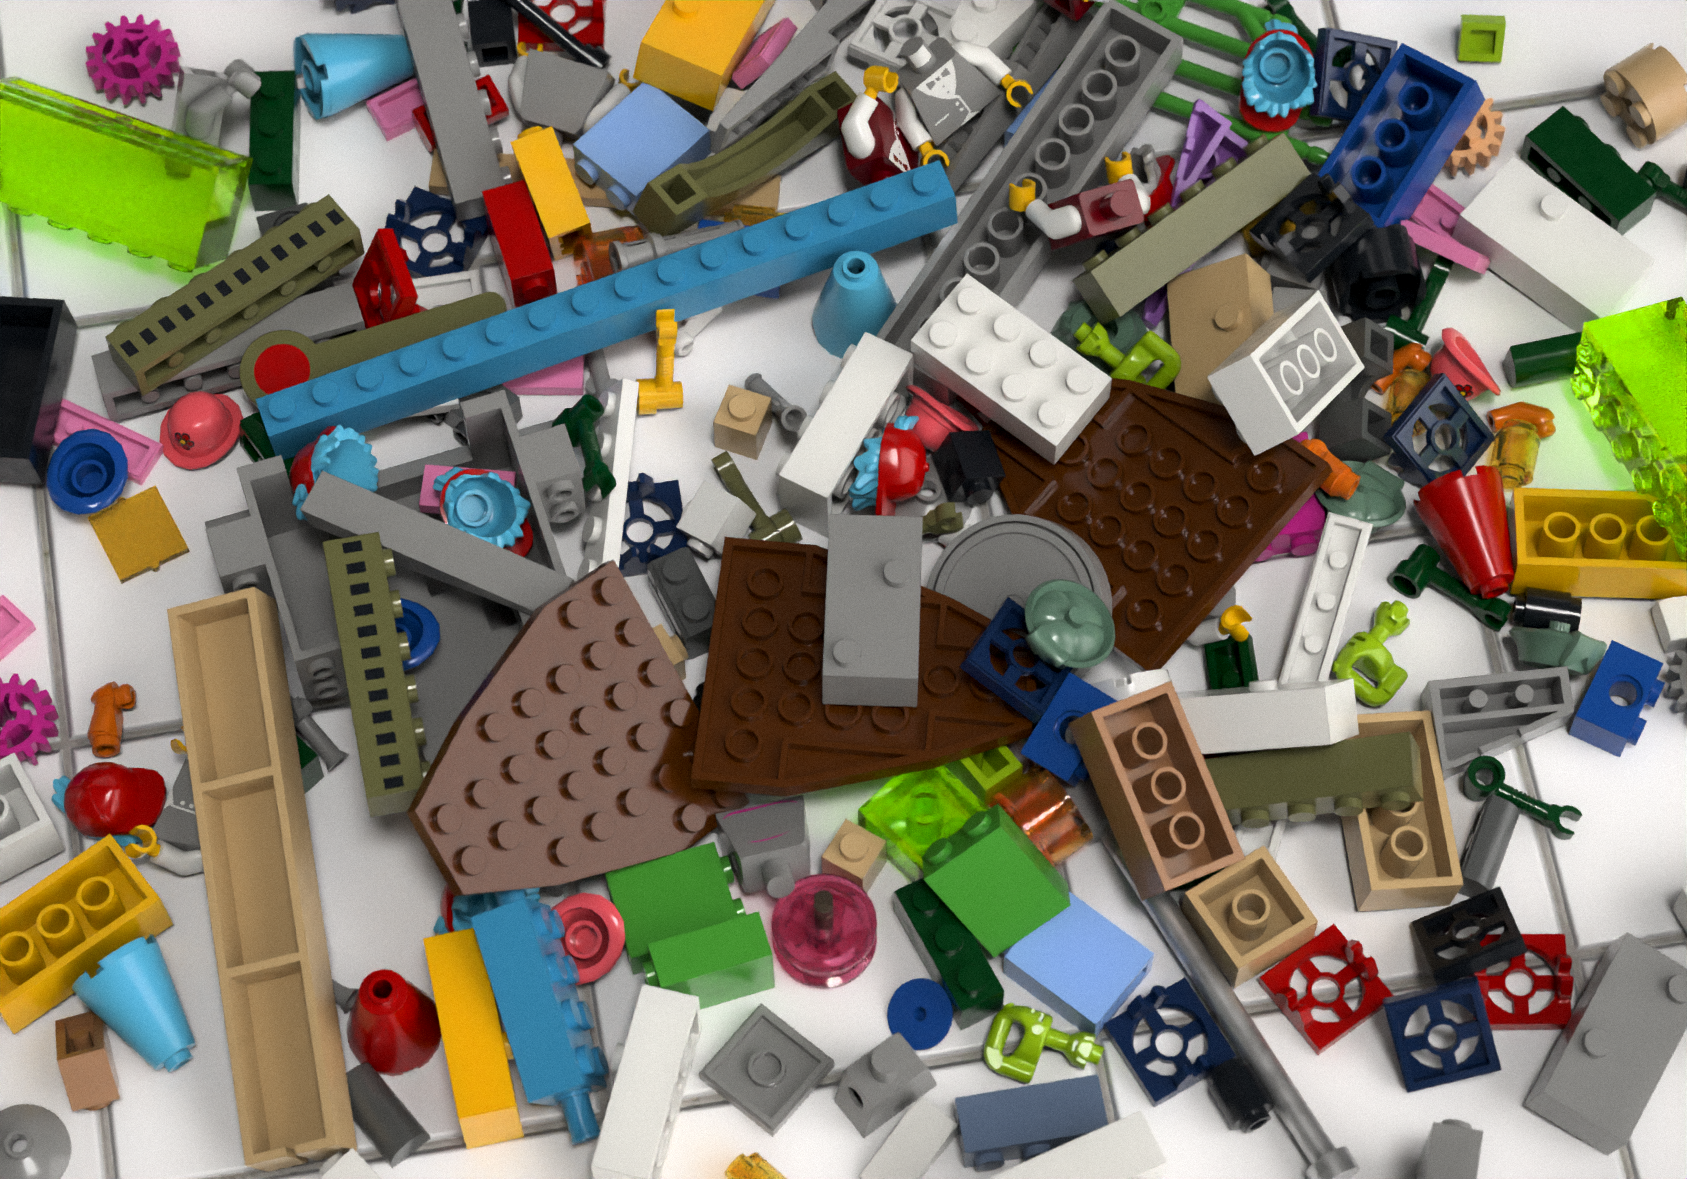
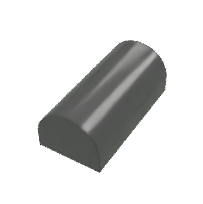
[1458,794,1520,898]
[346,1063,431,1169]

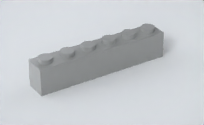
[394,0,513,222]
[91,282,366,422]

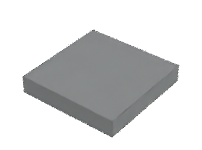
[699,1003,835,1137]

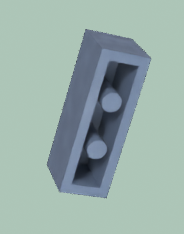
[954,1074,1108,1171]

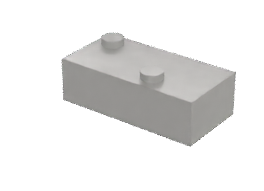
[822,514,923,707]
[1524,932,1687,1156]

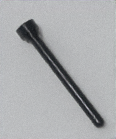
[504,0,612,69]

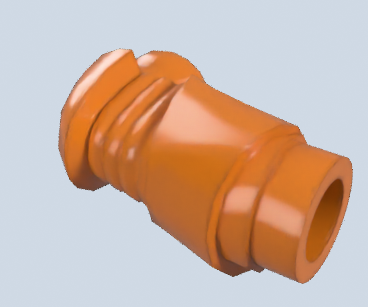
[1300,439,1361,500]
[87,681,136,758]

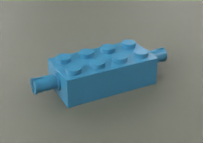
[470,889,609,1145]

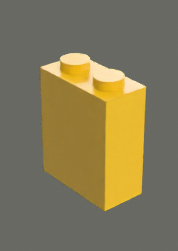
[510,126,596,261]

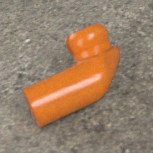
[1371,342,1432,394]
[1487,402,1556,439]

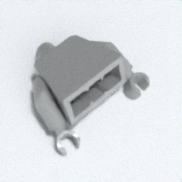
[171,59,261,170]

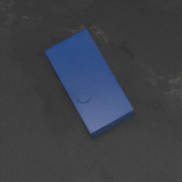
[1314,43,1485,229]

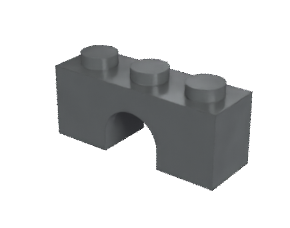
[1319,317,1394,463]

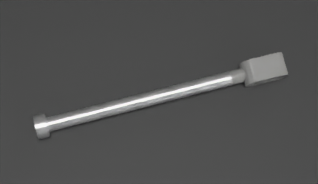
[1046,770,1360,1179]

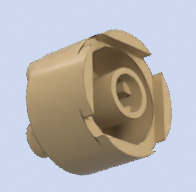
[1601,43,1687,148]

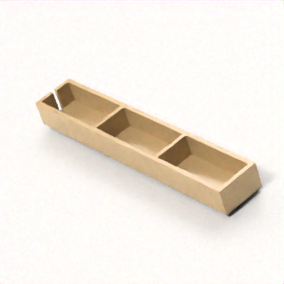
[167,587,358,1172]

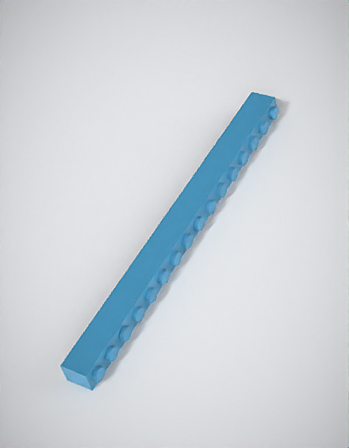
[255,160,958,460]

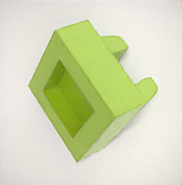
[1457,14,1506,62]

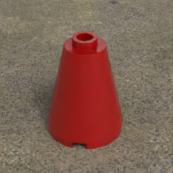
[1413,465,1515,599]
[346,969,442,1077]

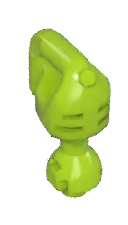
[1073,322,1181,390]
[1331,600,1410,707]
[983,1003,1104,1084]

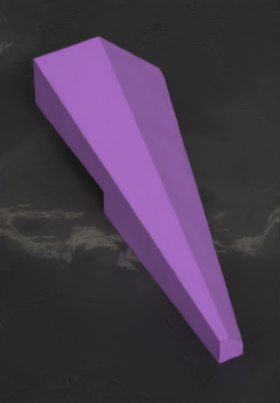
[1142,99,1248,329]

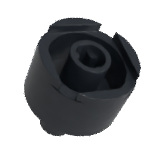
[1328,224,1427,324]

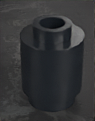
[1512,587,1582,633]
[1207,1057,1275,1133]

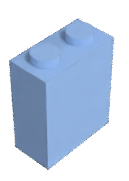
[573,82,711,219]
[1002,891,1154,1039]

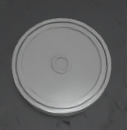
[927,514,1112,690]

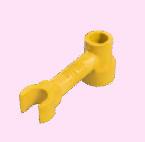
[635,309,683,415]

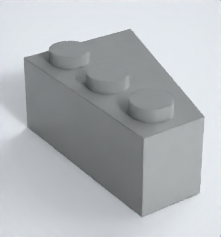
[1420,666,1575,780]

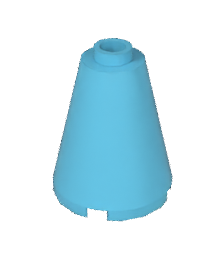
[293,33,414,119]
[812,251,898,359]
[72,935,196,1073]

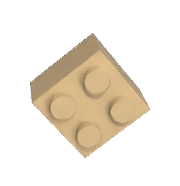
[1181,845,1318,989]

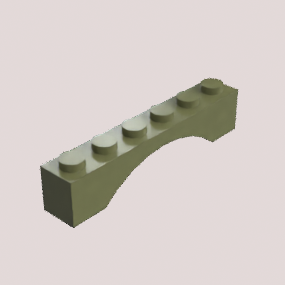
[632,71,857,237]

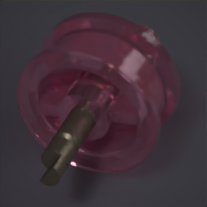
[772,874,877,989]

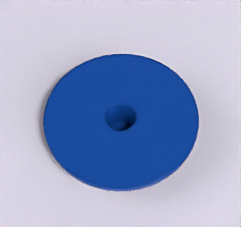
[887,978,953,1050]

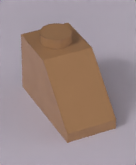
[55,1011,120,1112]

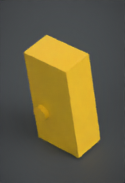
[633,0,775,111]
[1507,487,1687,599]
[0,834,173,1034]
[423,928,524,1149]

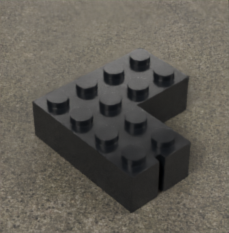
[0,296,78,484]

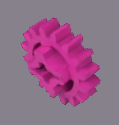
[85,14,181,105]
[0,673,59,766]

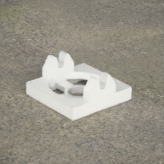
[847,0,956,88]

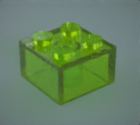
[858,765,989,882]

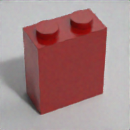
[482,180,557,309]

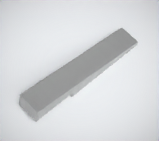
[710,0,876,154]
[928,2,1094,194]
[300,471,575,615]

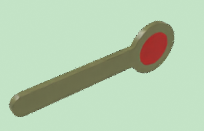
[239,292,507,407]

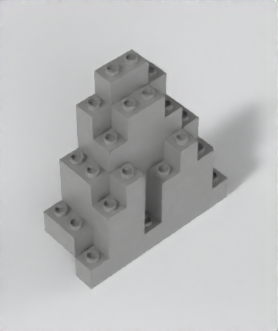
[205,390,586,766]

